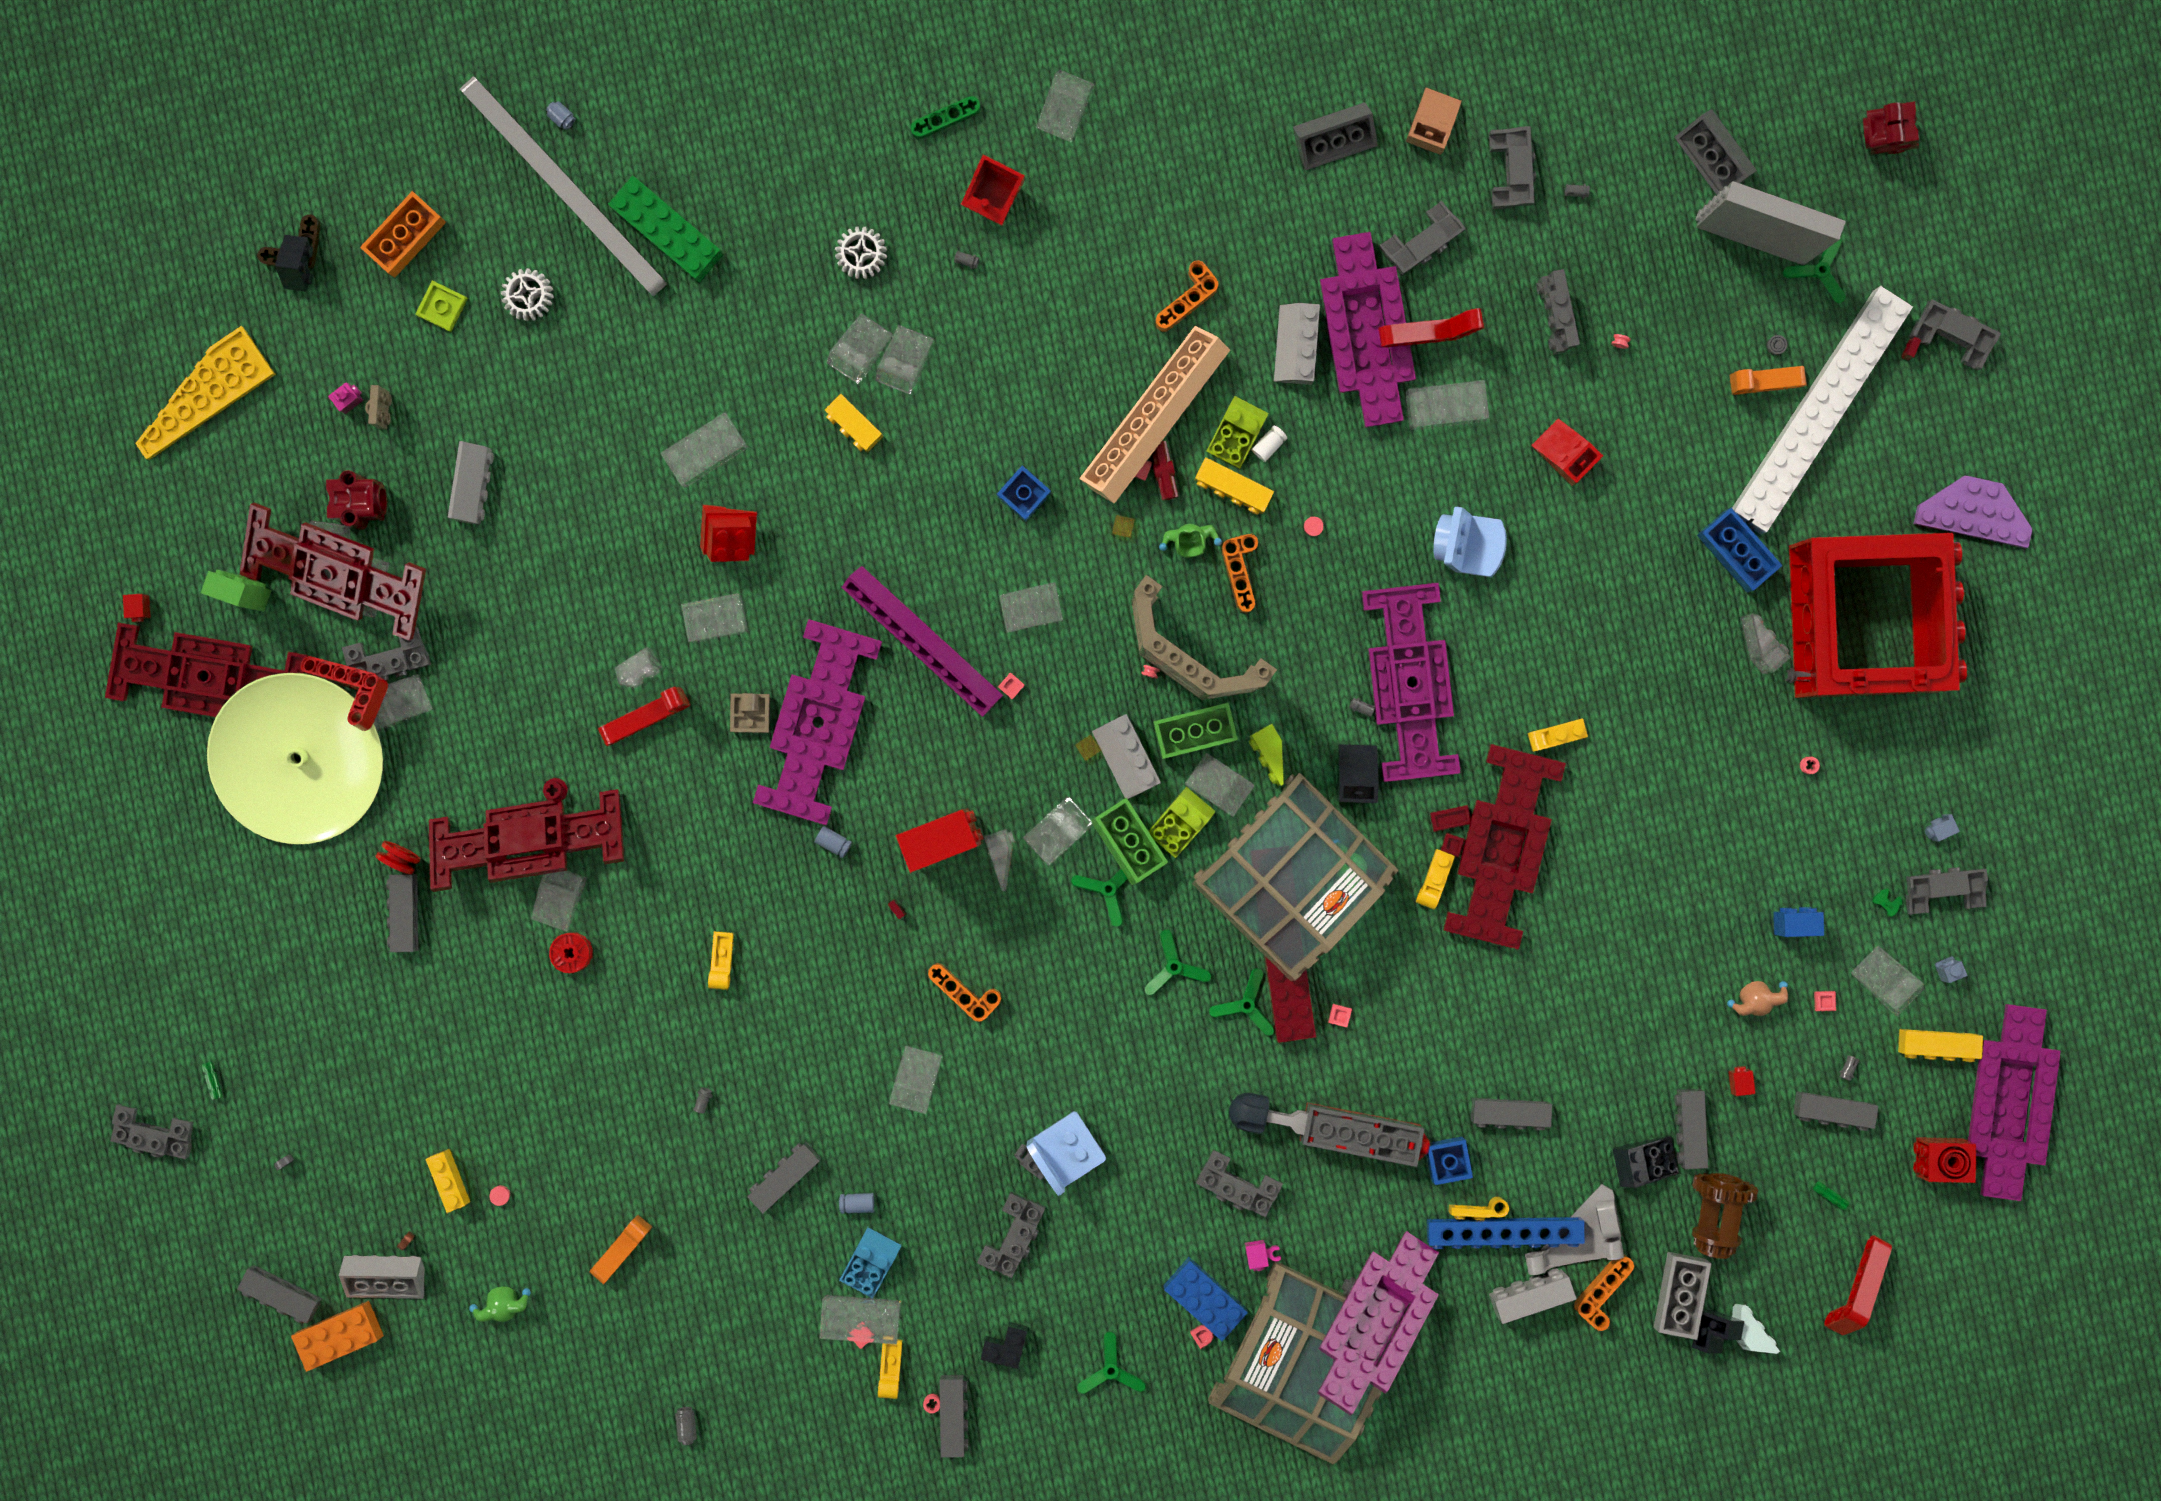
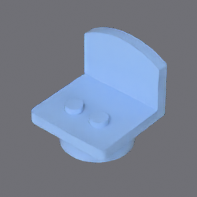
[1434,507,1507,577]
[1026,1111,1106,1196]

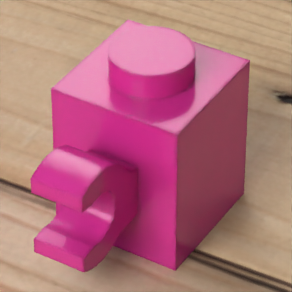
[328,382,363,414]
[1245,1240,1281,1271]

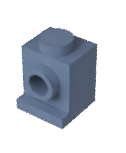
[1925,814,1960,841]
[1934,956,1967,983]

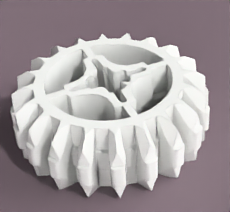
[835,227,887,279]
[501,268,554,321]

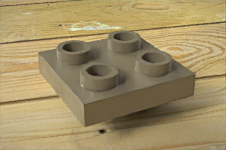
[365,385,392,430]
[730,693,770,733]

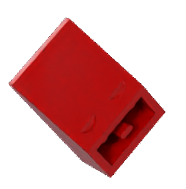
[1531,418,1603,486]

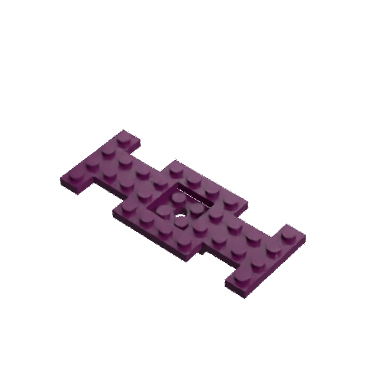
[1362,583,1460,782]
[753,619,882,825]

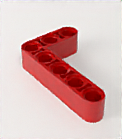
[1378,308,1484,348]
[301,656,388,731]
[598,686,691,746]
[1824,1235,1892,1336]

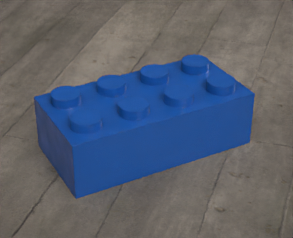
[1697,508,1782,593]
[1163,1257,1248,1341]

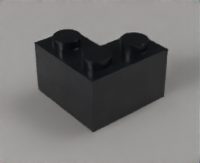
[275,235,313,292]
[1692,1310,1745,1354]
[980,1322,1028,1369]

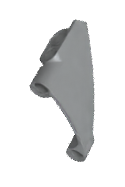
[1525,1184,1624,1275]

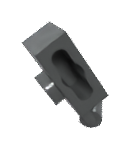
[1014,1144,1044,1180]

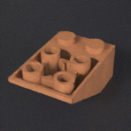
[1405,88,1461,155]

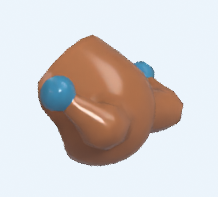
[1727,981,1788,1016]

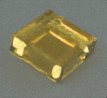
[1112,515,1135,538]
[1075,735,1101,761]

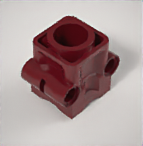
[1863,101,1919,155]
[326,470,387,530]

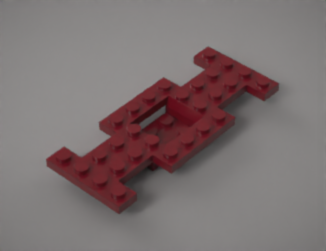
[1443,744,1566,950]
[429,789,624,892]

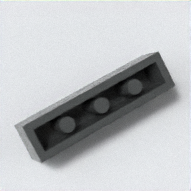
[386,874,418,952]
[1674,1089,1708,1169]
[1793,1091,1878,1131]
[1471,1098,1552,1130]
[747,1142,821,1214]
[237,1265,323,1323]
[940,1375,968,1457]

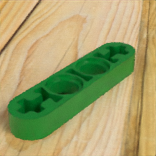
[911,96,980,139]

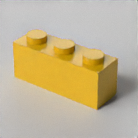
[825,394,883,453]
[426,1149,470,1213]

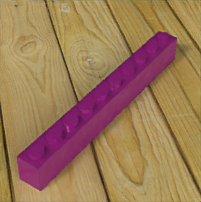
[841,566,1003,717]

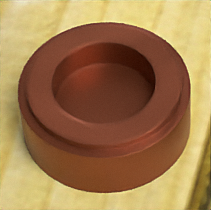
[397,1231,415,1250]

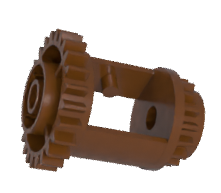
[1692,1173,1758,1259]

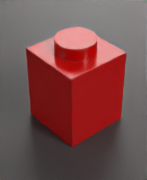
[123,594,151,622]
[1729,1066,1755,1096]

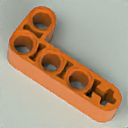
[1155,261,1218,332]
[1730,366,1806,395]
[1221,534,1258,613]
[928,963,1001,1022]
[589,1215,652,1285]
[1574,1254,1634,1331]

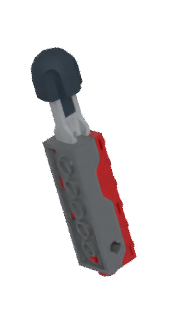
[1229,1093,1430,1167]

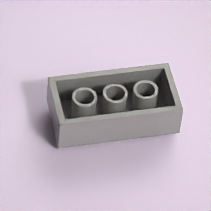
[1654,1252,1711,1340]
[1489,1269,1576,1324]

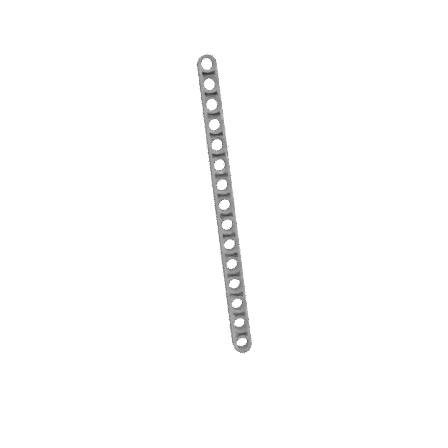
[460,76,667,297]

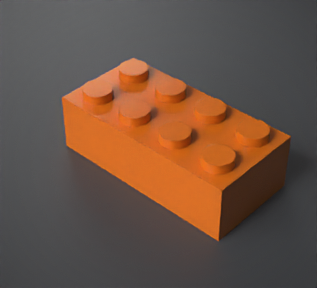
[360,191,446,278]
[291,1301,384,1372]

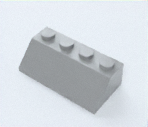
[1274,303,1320,385]
[448,441,493,525]
[1092,714,1161,799]
[339,1255,424,1299]

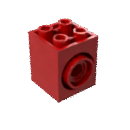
[1913,1137,1976,1183]

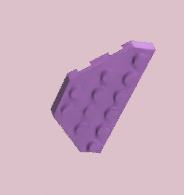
[1913,476,2032,548]

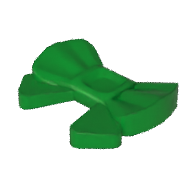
[1872,889,1902,917]

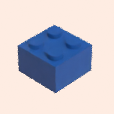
[997,466,1051,522]
[1774,907,1824,937]
[1427,1137,1473,1185]

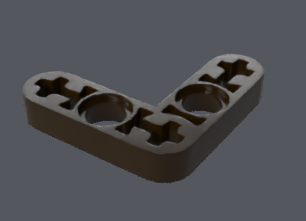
[257,214,321,271]

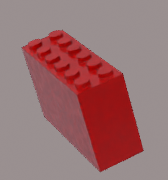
[895,808,984,873]

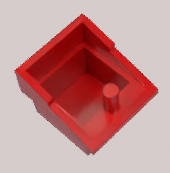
[961,155,1025,226]
[700,505,757,562]

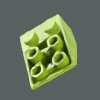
[1207,396,1269,468]
[1248,724,1284,786]
[1148,787,1215,858]

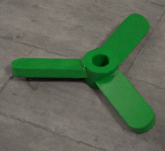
[1783,237,1846,303]
[1071,869,1128,927]
[1145,929,1211,996]
[1209,968,1275,1036]
[1077,1331,1146,1394]

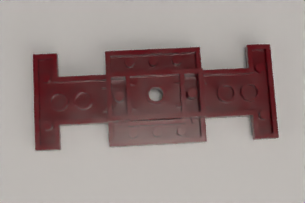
[239,502,426,641]
[105,622,309,717]

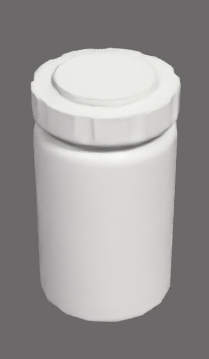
[1251,425,1287,462]

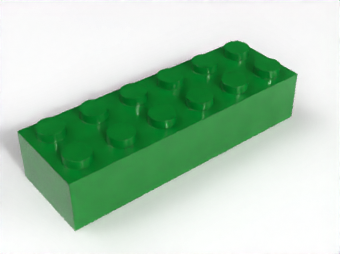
[608,175,724,283]

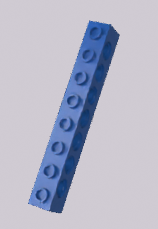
[1427,1217,1585,1249]

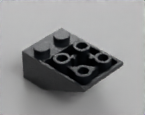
[1337,744,1378,803]
[1613,1136,1679,1188]

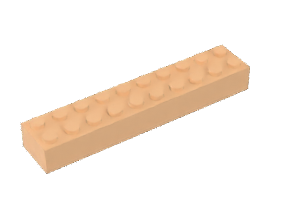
[1079,326,1230,503]

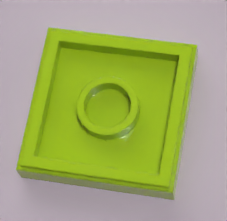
[415,280,468,332]

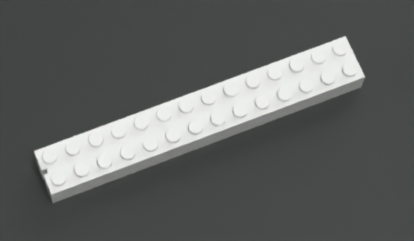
[1732,286,1913,534]

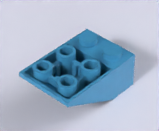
[839,1227,901,1298]

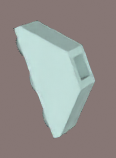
[1732,1304,1780,1354]

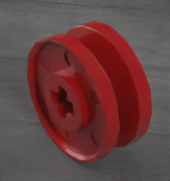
[376,841,421,875]
[549,932,593,973]

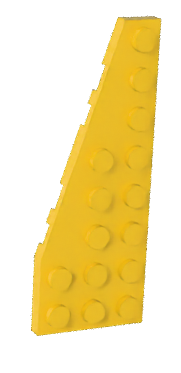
[135,326,276,460]

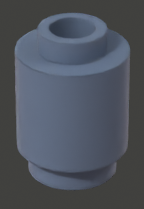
[546,101,576,130]

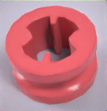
[1611,334,1631,349]
[1141,665,1160,679]
[1800,757,1820,774]
[923,1394,940,1413]

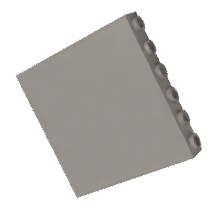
[1695,181,1846,265]

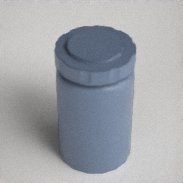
[814,826,852,858]
[839,1193,874,1214]

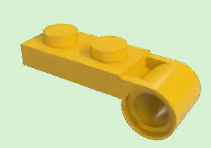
[1528,718,1588,752]
[1416,849,1455,910]
[708,931,734,990]
[1449,1197,1509,1220]
[878,1338,903,1399]

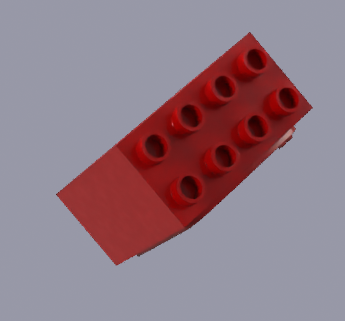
[1789,533,1967,698]

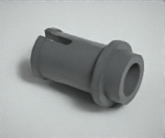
[1565,183,1590,199]
[954,251,980,269]
[1785,668,1811,683]
[1349,698,1375,717]
[1839,1055,1860,1081]
[693,1087,713,1114]

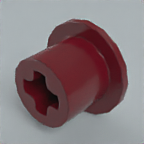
[543,778,568,800]

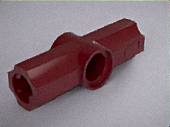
[1152,441,1178,501]

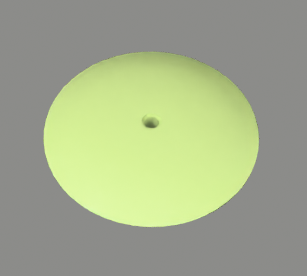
[207,673,383,844]

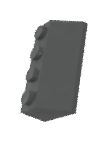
[1293,102,1378,170]
[1674,109,1757,195]

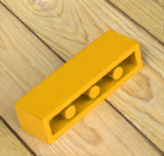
[1195,457,1274,515]
[1898,1029,1983,1062]

